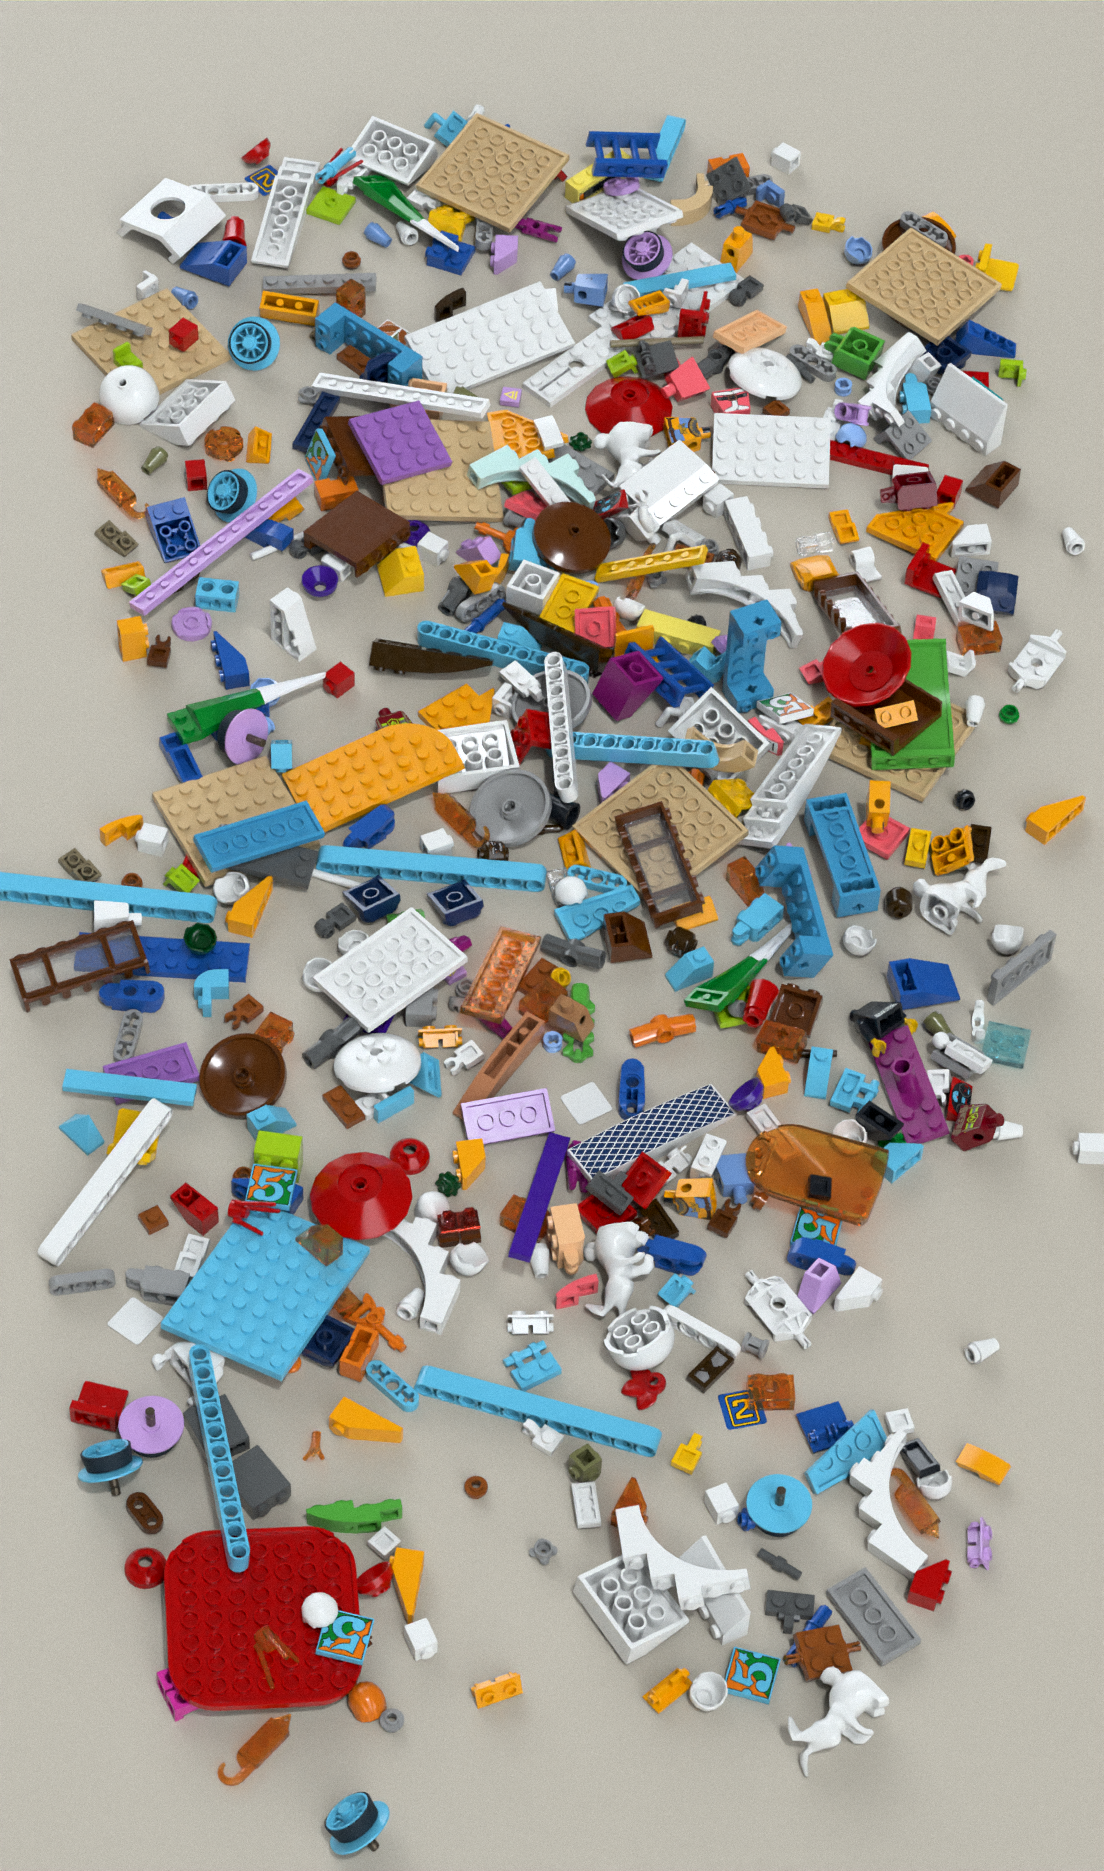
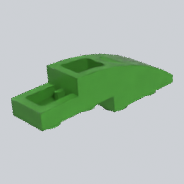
[306,1499,402,1534]

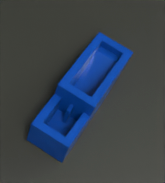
[245,519,294,551]
[159,732,203,783]

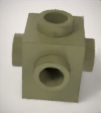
[568,1443,602,1483]

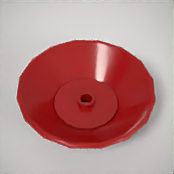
[585,376,673,437]
[822,622,912,707]
[310,1152,413,1240]

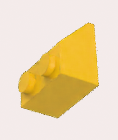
[823,289,869,334]
[377,546,424,597]

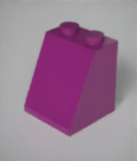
[592,651,663,721]

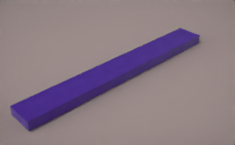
[508,1132,570,1263]

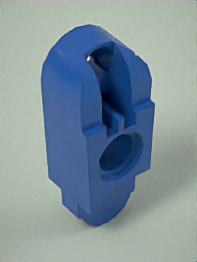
[342,804,395,849]
[99,980,165,1013]
[618,1058,645,1120]
[637,1235,707,1276]
[787,1237,856,1275]

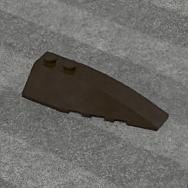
[502,602,613,674]
[369,638,494,675]

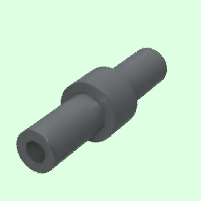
[786,354,816,384]
[757,1548,802,1580]

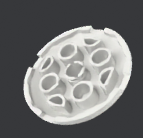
[727,347,802,400]
[334,1033,421,1093]

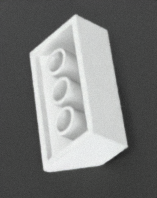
[679,1535,751,1646]

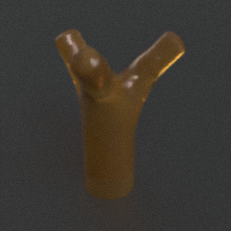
[303,1431,325,1461]

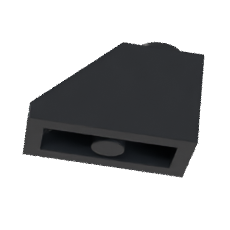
[856,1100,904,1141]

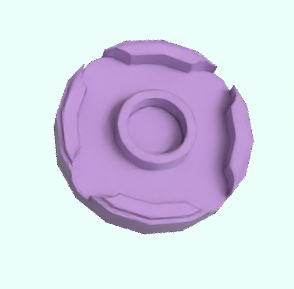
[603,177,640,196]
[172,607,212,642]

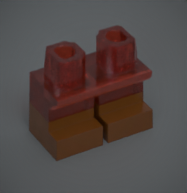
[436,1207,481,1248]

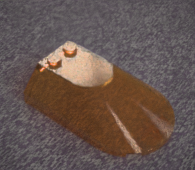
[746,1124,889,1227]

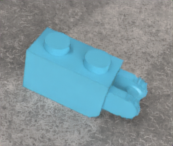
[899,373,931,424]
[508,518,540,571]
[731,893,784,946]

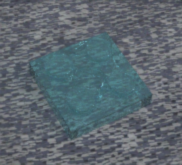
[982,1021,1031,1069]

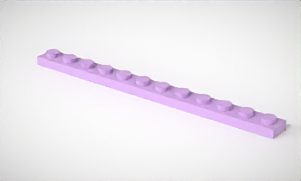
[129,469,313,616]

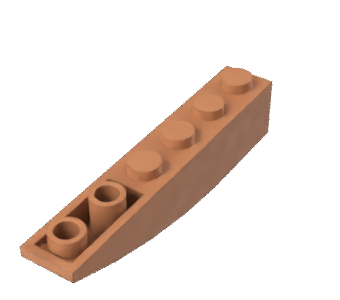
[453,1011,545,1120]

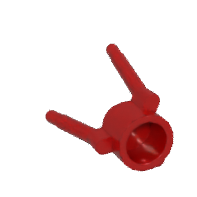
[319,148,363,188]
[228,1199,280,1236]

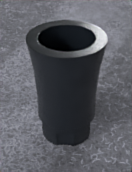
[549,793,580,830]

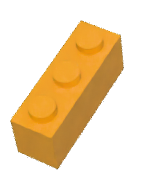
[259,291,320,326]

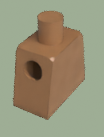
[548,994,595,1043]

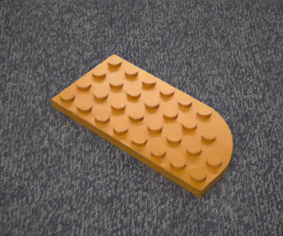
[282,723,465,832]

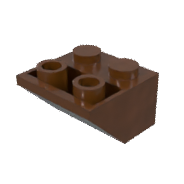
[965,461,1021,508]
[603,911,653,963]

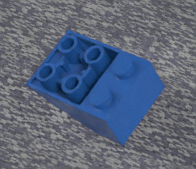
[180,240,247,286]
[145,497,200,563]
[887,958,960,1010]

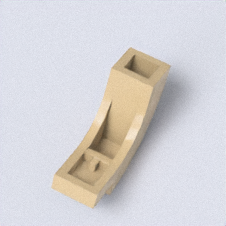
[670,173,713,226]
[685,727,758,772]

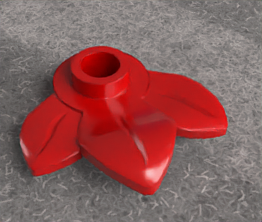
[621,1369,666,1410]

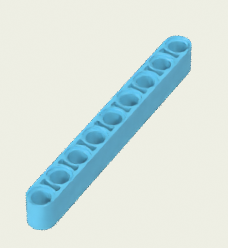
[417,621,589,684]
[545,732,720,768]

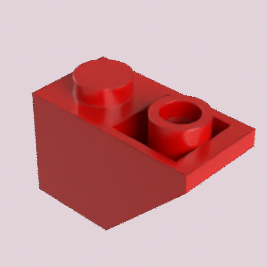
[170,1182,219,1236]
[907,1559,952,1611]

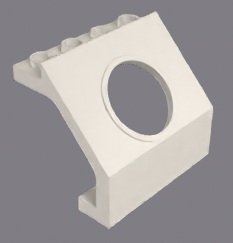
[117,178,226,264]

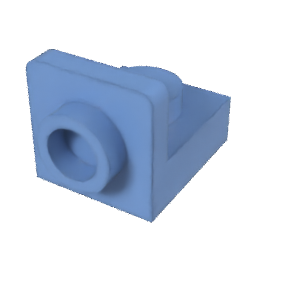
[755,180,785,208]

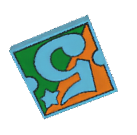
[305,429,336,481]
[245,1164,298,1211]
[790,1206,844,1247]
[316,1610,374,1666]
[725,1647,781,1704]

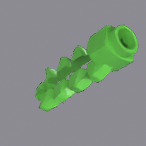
[563,983,595,1063]

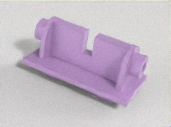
[967,1517,992,1570]

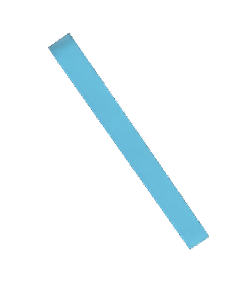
[316,845,547,892]
[0,872,218,923]
[188,1344,250,1572]
[414,1365,662,1457]

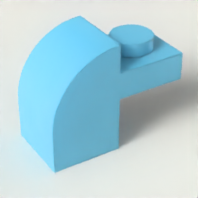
[689,646,726,683]
[194,969,229,1017]

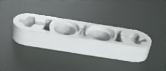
[189,182,259,202]
[664,1305,741,1359]

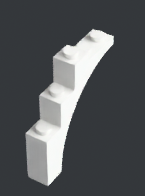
[858,332,926,427]
[685,561,803,648]
[382,1217,461,1335]
[849,1429,928,1582]
[615,1505,751,1610]

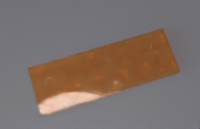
[460,926,541,1024]

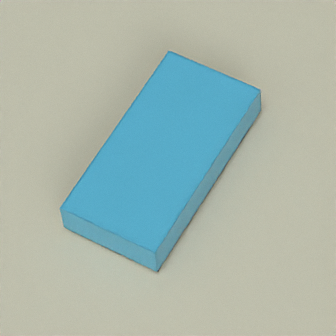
[374,1086,414,1123]

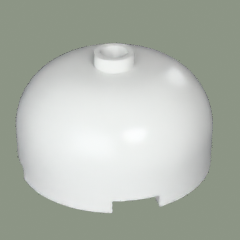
[99,365,159,425]
[604,1306,675,1371]

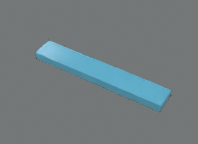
[623,262,736,297]
[62,1069,197,1106]

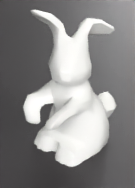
[594,422,661,505]
[913,858,1006,935]
[583,1222,654,1317]
[788,1666,889,1777]

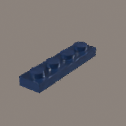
[292,391,340,453]

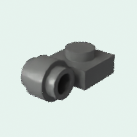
[779,203,813,225]
[728,275,764,306]
[289,537,324,559]
[314,902,356,939]

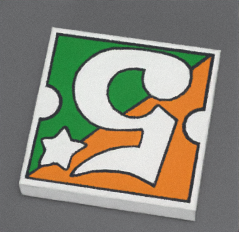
[757,693,814,724]

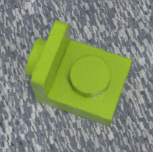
[113,342,143,368]
[606,349,638,378]
[998,359,1027,387]
[121,574,151,597]
[163,863,200,893]

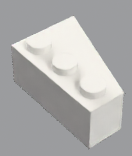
[270,587,316,662]

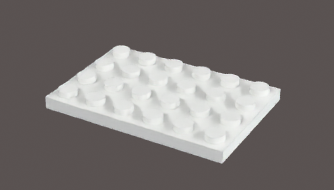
[565,189,683,241]
[712,413,831,489]
[313,907,468,1033]

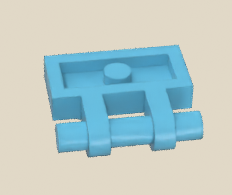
[830,1068,880,1113]
[503,1340,562,1392]

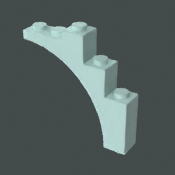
[467,445,596,510]

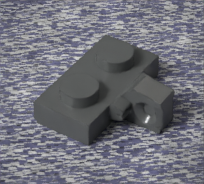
[585,1170,634,1216]
[765,1590,815,1634]

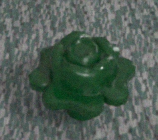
[569,432,592,452]
[435,1171,461,1197]

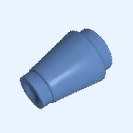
[364,222,392,248]
[550,253,576,281]
[171,286,198,309]

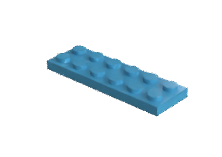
[193,800,325,873]

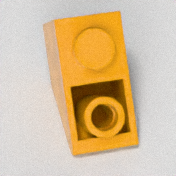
[454,560,497,595]
[756,1046,791,1099]
[452,1138,486,1190]

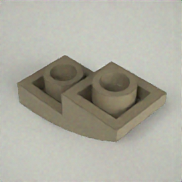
[94,520,139,557]
[58,848,102,882]

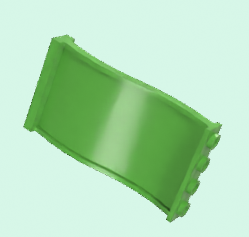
[869,638,955,770]

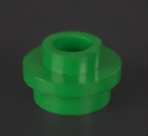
[999,705,1019,724]

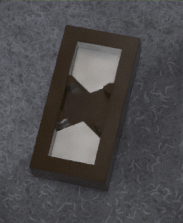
[687,1346,734,1393]

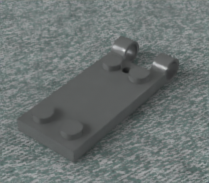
[218,824,318,889]

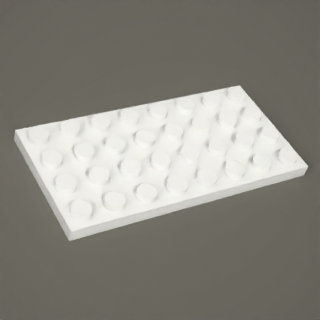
[404,281,575,394]

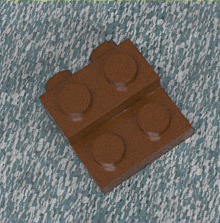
[768,983,823,1038]

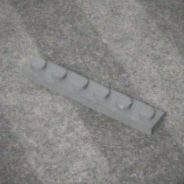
[263,273,377,294]

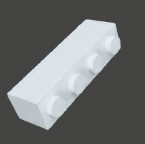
[723,496,773,570]

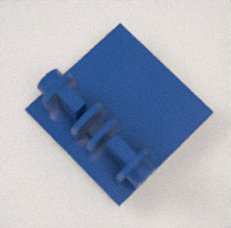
[796,1401,854,1453]

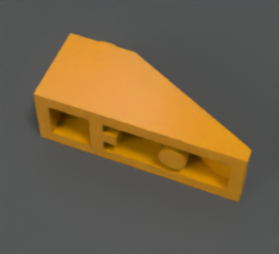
[798,288,832,345]
[1025,795,1086,845]
[225,876,273,938]
[329,1397,403,1443]
[389,1547,424,1625]

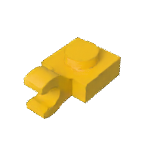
[812,212,846,233]
[671,1432,703,1475]

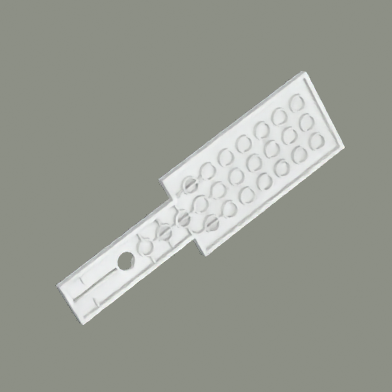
[522,242,744,408]

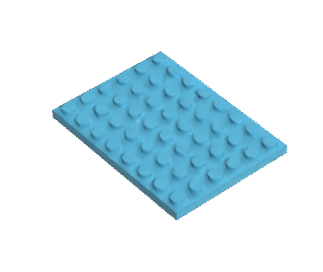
[161,1210,370,1381]

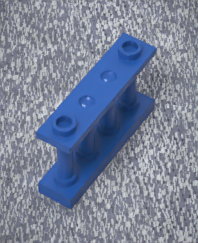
[585,131,668,178]
[624,637,714,708]

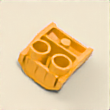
[790,555,840,592]
[931,825,974,876]

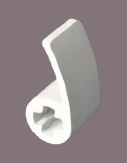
[849,546,882,582]

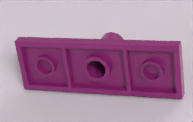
[868,1025,950,1144]

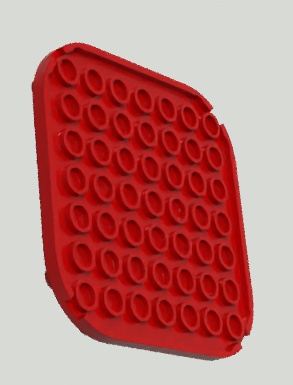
[164,1526,362,1711]

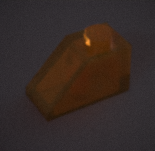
[726,856,765,907]
[295,1224,343,1266]
[610,1477,649,1528]

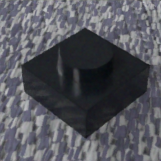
[807,1174,832,1201]

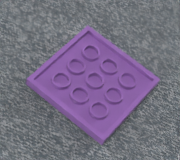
[348,400,452,485]

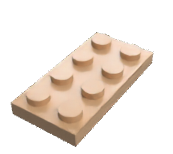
[712,310,787,354]

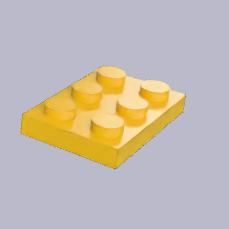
[539,573,599,633]

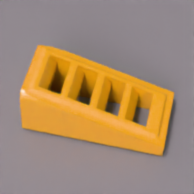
[628,290,670,316]

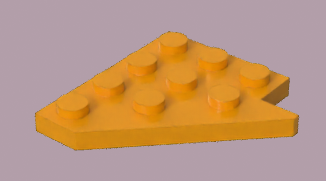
[487,410,569,459]
[866,502,964,561]
[418,683,495,730]

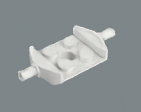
[1008,629,1067,693]
[744,1270,812,1349]

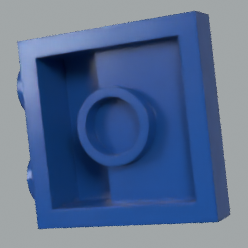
[425,230,476,276]

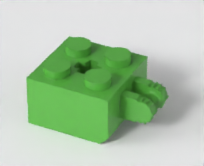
[824,327,885,380]

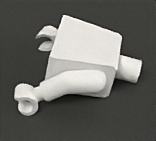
[616,490,661,547]
[152,1341,225,1407]

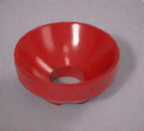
[241,137,271,165]
[389,1138,430,1175]
[124,1547,166,1589]
[357,1561,394,1597]

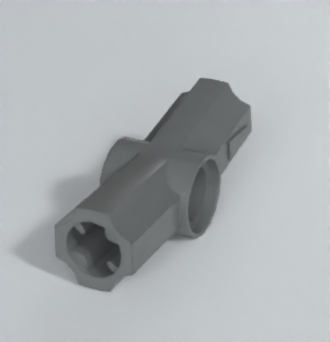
[697,344,736,379]
[438,575,472,616]
[540,933,606,969]
[302,1016,364,1069]

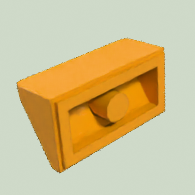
[246,426,272,464]
[101,561,145,589]
[558,829,591,871]
[672,896,718,930]

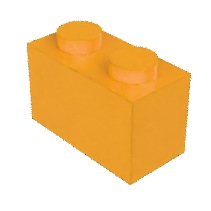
[117,616,150,662]

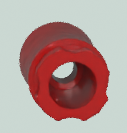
[222,216,247,246]
[743,979,779,1028]

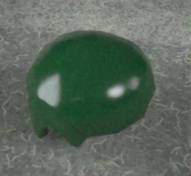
[183,922,217,955]

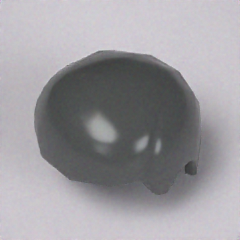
[604,517,626,549]

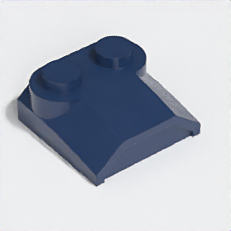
[920,336,972,374]
[359,353,398,383]
[976,571,1019,616]
[342,875,401,923]
[427,879,484,926]
[301,1315,355,1366]

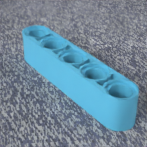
[644,115,686,183]

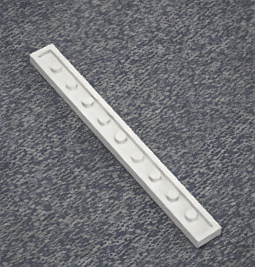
[312,373,490,418]

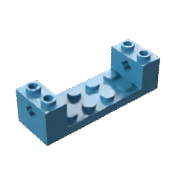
[315,302,423,386]
[722,599,782,713]
[804,793,881,917]
[755,845,833,978]

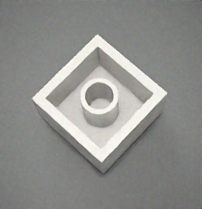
[506,560,560,615]

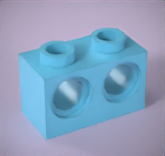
[195,577,239,613]

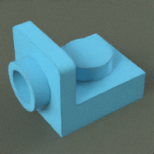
[658,1273,696,1308]

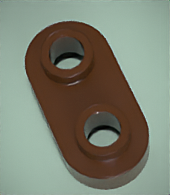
[126,1492,164,1534]

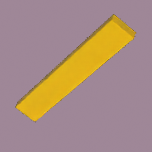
[595,545,708,583]

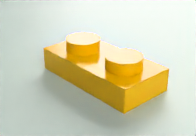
[904,828,932,869]

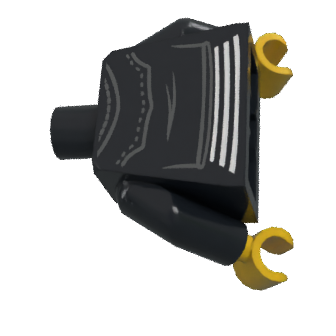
[850,1001,918,1057]

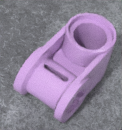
[834,402,872,426]

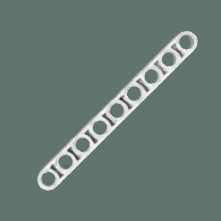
[544,652,578,803]
[38,1098,173,1267]

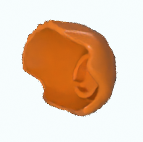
[348,1681,387,1722]

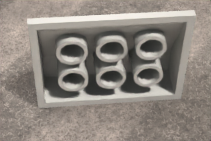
[349,116,438,186]
[930,363,1008,456]
[139,379,235,446]
[619,440,719,532]
[668,687,771,780]
[435,720,520,795]
[573,1555,689,1664]

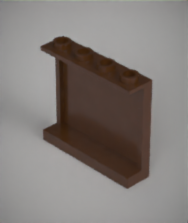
[319,416,376,485]
[303,491,411,578]
[831,679,942,756]

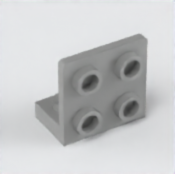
[873,410,932,460]
[956,556,999,597]

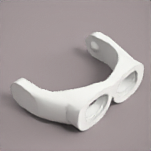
[971,1000,985,1044]

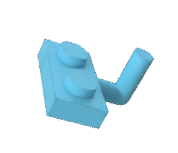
[424,110,467,147]

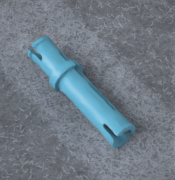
[315,147,356,184]

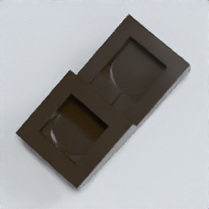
[434,287,466,322]

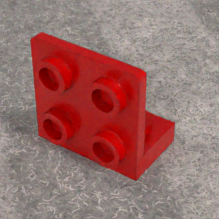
[678,291,711,337]
[904,542,956,598]
[510,709,552,765]
[69,1381,129,1432]

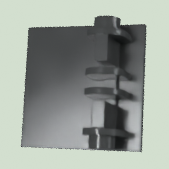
[706,157,752,205]
[634,340,679,380]

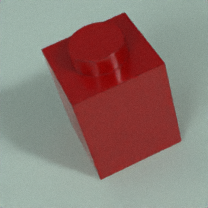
[168,317,199,352]
[185,459,207,491]
[937,475,963,508]
[323,661,355,698]

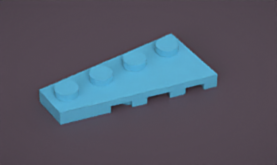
[554,884,640,941]
[804,1409,887,1494]

